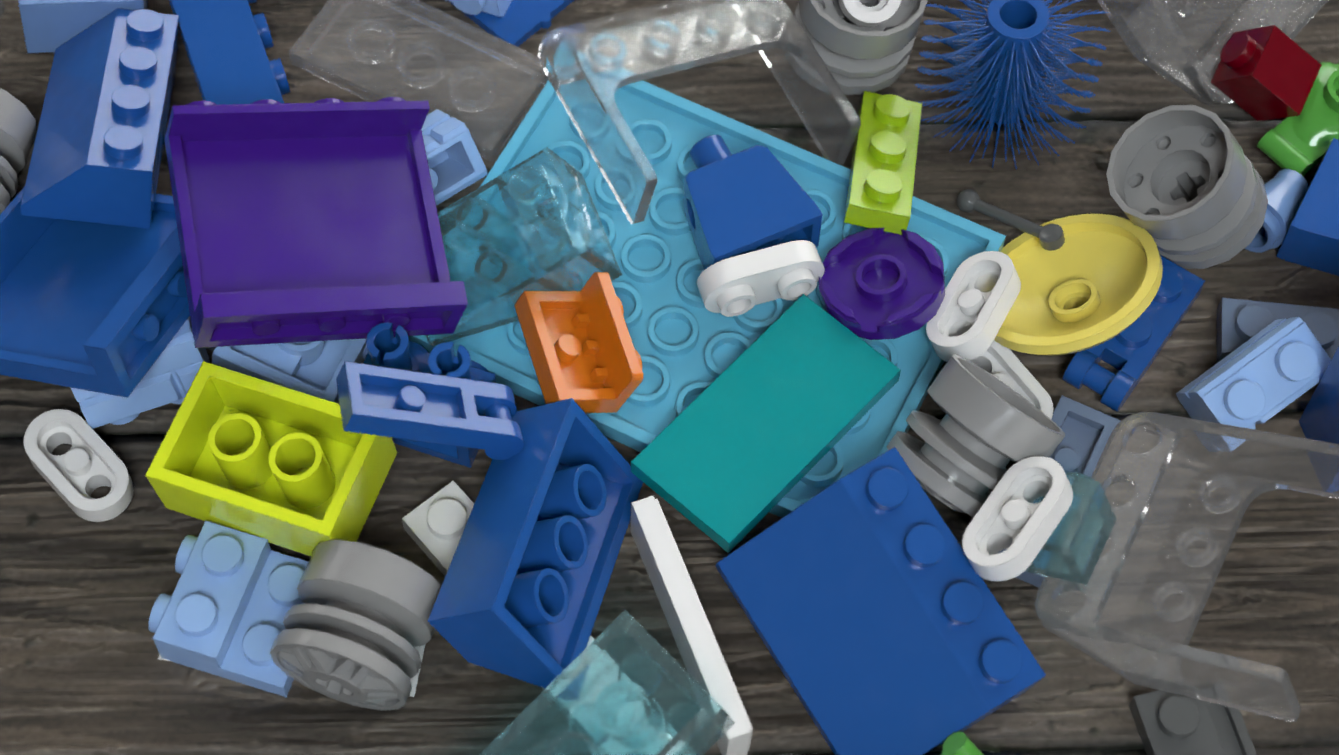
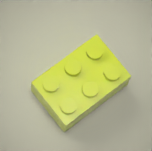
[145,361,398,556]

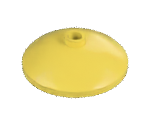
[994,214,1163,356]

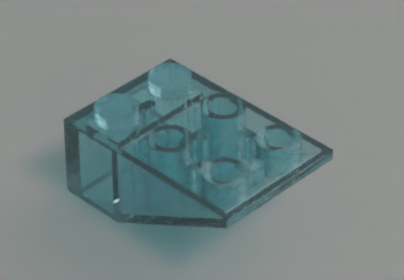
[426,147,622,346]

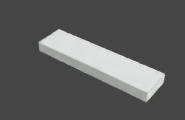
[630,496,753,755]

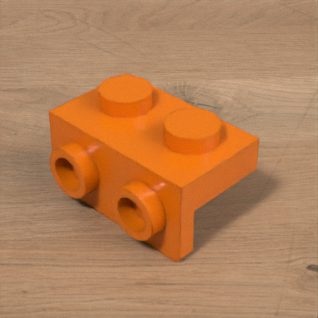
[514,272,643,413]

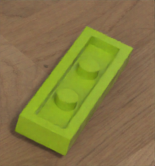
[844,91,922,235]

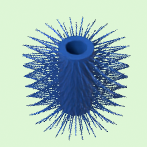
[915,0,1110,169]

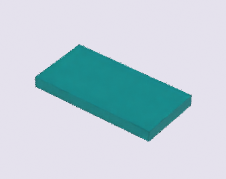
[631,294,901,553]

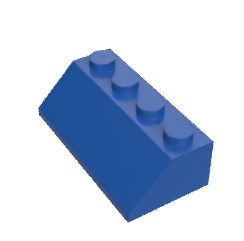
[21,8,179,229]
[428,398,643,693]

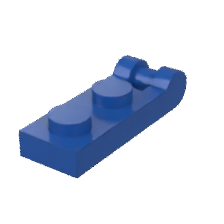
[1062,255,1205,412]
[336,361,524,460]

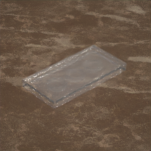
[289,0,553,162]

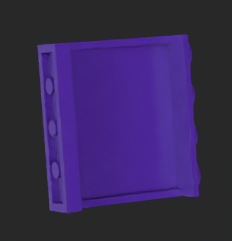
[164,97,468,348]

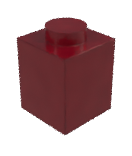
[1210,25,1322,121]

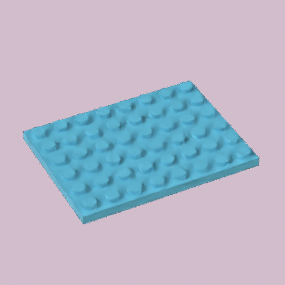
[395,49,1006,518]

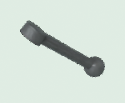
[956,189,1065,251]

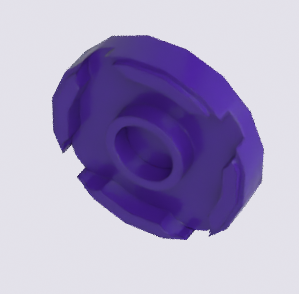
[819,227,945,340]

